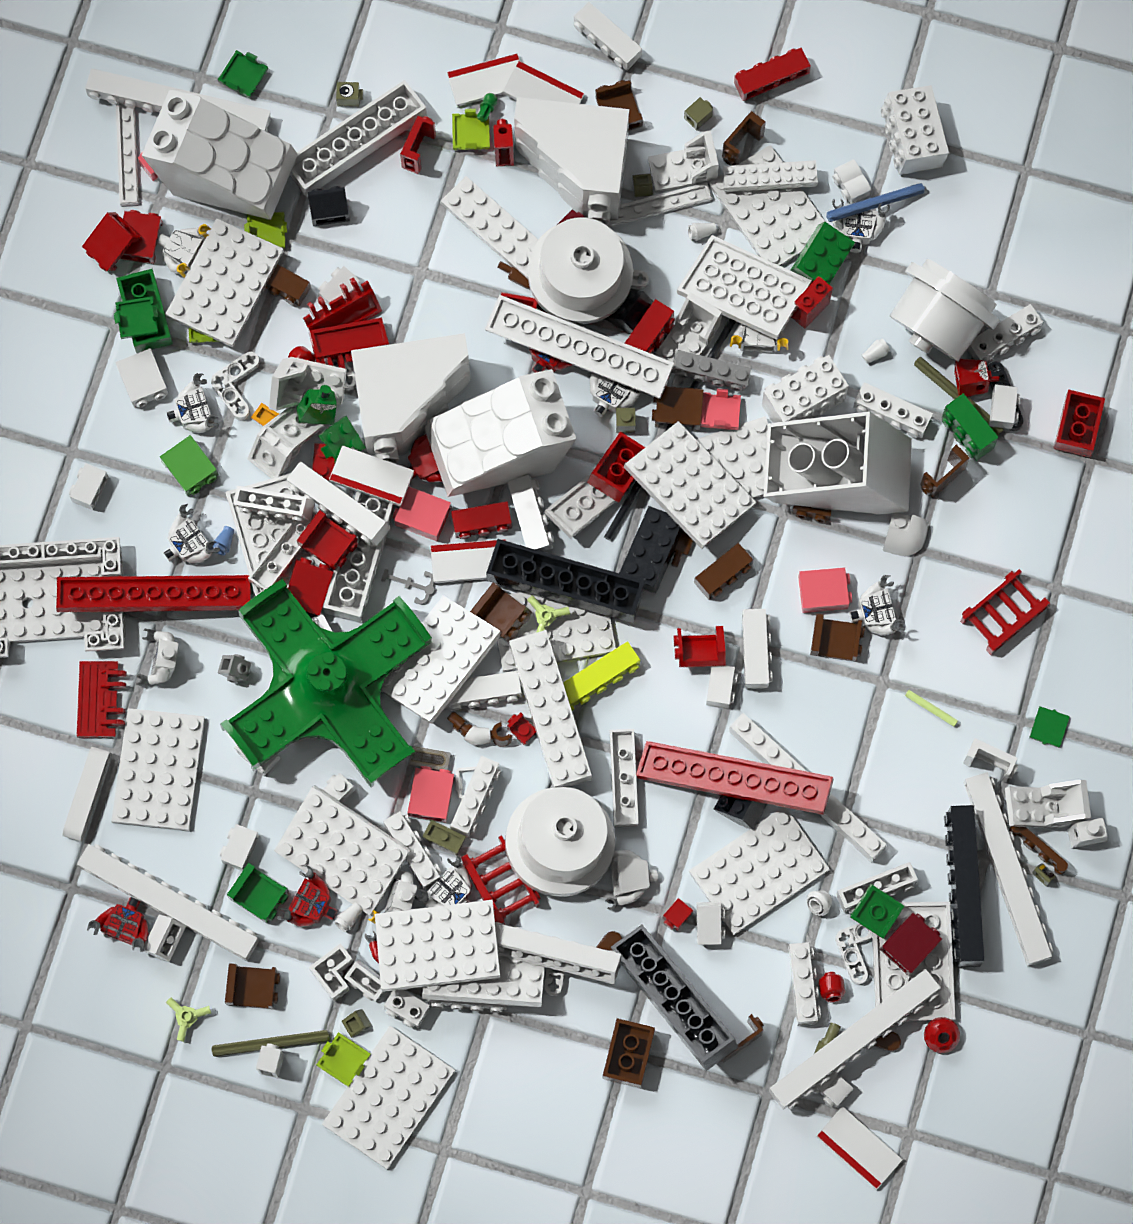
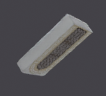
[409,746,451,771]

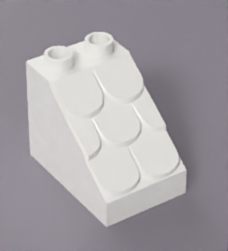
[141,90,298,220]
[514,97,629,225]
[351,333,471,463]
[425,369,576,497]
[763,412,912,515]

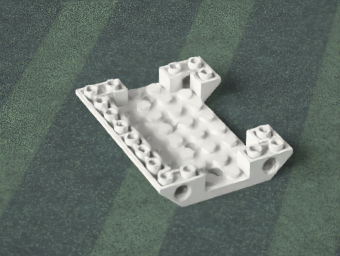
[0,537,126,657]

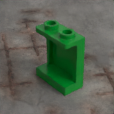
[227,863,289,923]

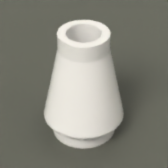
[688,223,716,241]
[862,338,891,364]
[334,903,363,932]

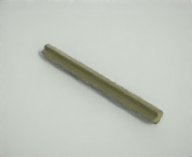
[914,357,1004,435]
[211,1030,329,1057]

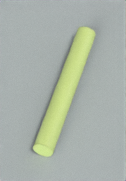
[905,690,958,727]

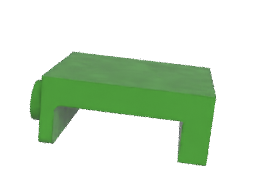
[159,435,218,496]

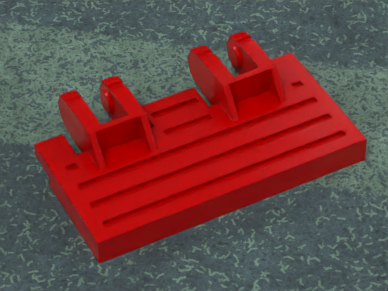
[303,278,382,331]
[309,317,389,369]
[76,661,127,738]

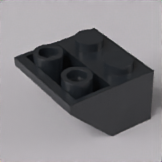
[308,186,350,226]
[605,288,654,333]
[714,795,767,830]

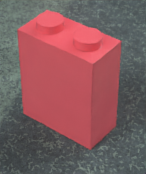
[393,487,452,542]
[798,567,852,613]
[407,766,455,823]

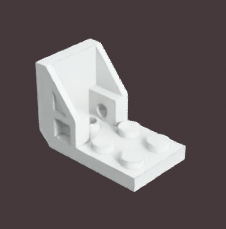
[648,130,719,193]
[655,292,722,362]
[269,357,347,411]
[247,405,325,479]
[1005,780,1091,828]

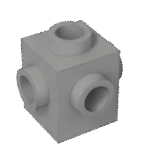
[218,654,251,683]

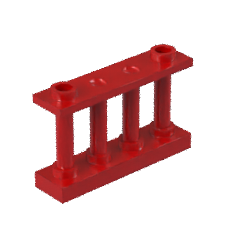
[960,569,1050,655]
[461,835,541,925]

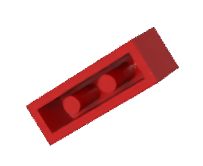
[451,501,512,539]

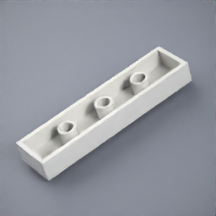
[723,160,818,192]
[248,509,318,591]
[610,729,638,827]

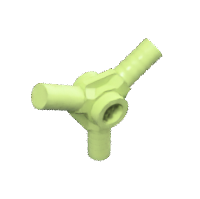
[527,595,570,633]
[166,997,211,1042]

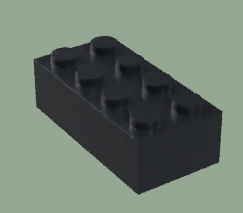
[619,506,683,594]

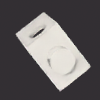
[1067,818,1108,848]

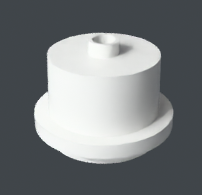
[528,217,633,324]
[890,258,1000,361]
[505,787,615,897]

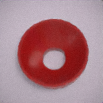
[924,1017,960,1053]

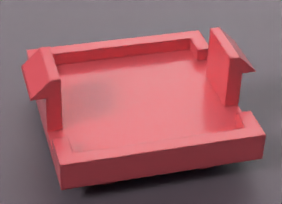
[700,388,741,430]

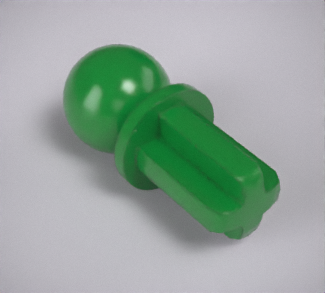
[477,93,498,123]

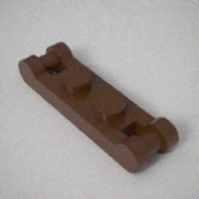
[1009,826,1068,875]

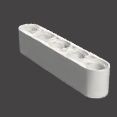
[62,747,111,842]

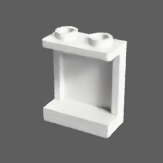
[115,348,169,407]
[963,738,1018,783]

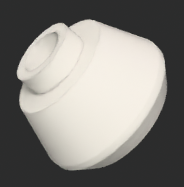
[807,890,832,916]

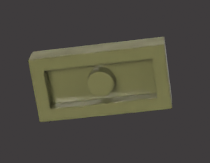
[422,820,466,855]

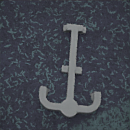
[381,569,435,605]

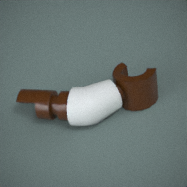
[447,711,513,747]

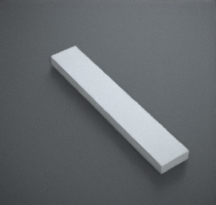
[116,102,139,206]
[607,182,712,227]

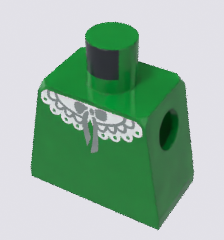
[296,385,337,425]

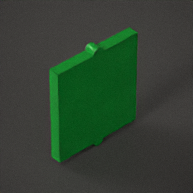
[1029,706,1070,748]

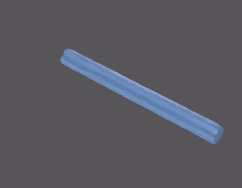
[826,183,925,222]

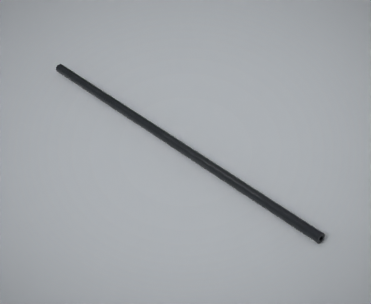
[604,318,736,541]

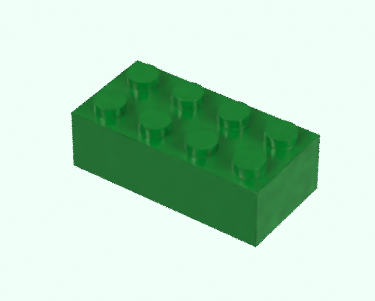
[116,268,173,353]

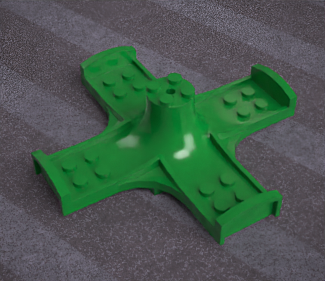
[220,579,432,788]

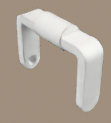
[454,767,476,799]

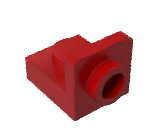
[507,712,536,745]

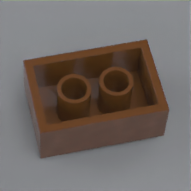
[602,1018,655,1088]

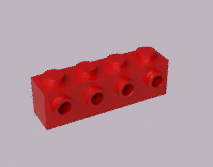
[734,47,811,101]

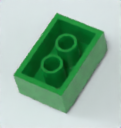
[790,221,855,284]
[942,393,998,461]

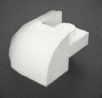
[883,513,929,557]

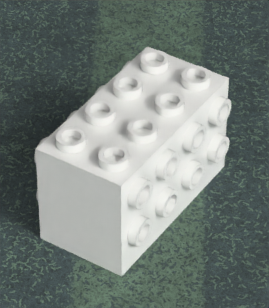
[880,85,949,175]
[762,355,849,423]

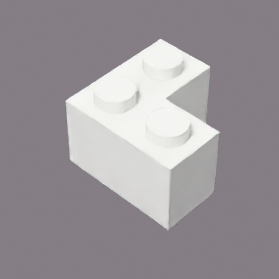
[309,943,354,1002]

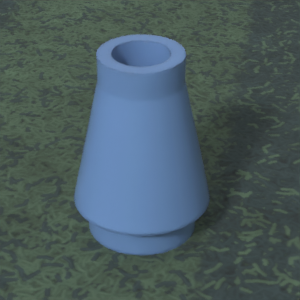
[213,526,235,556]

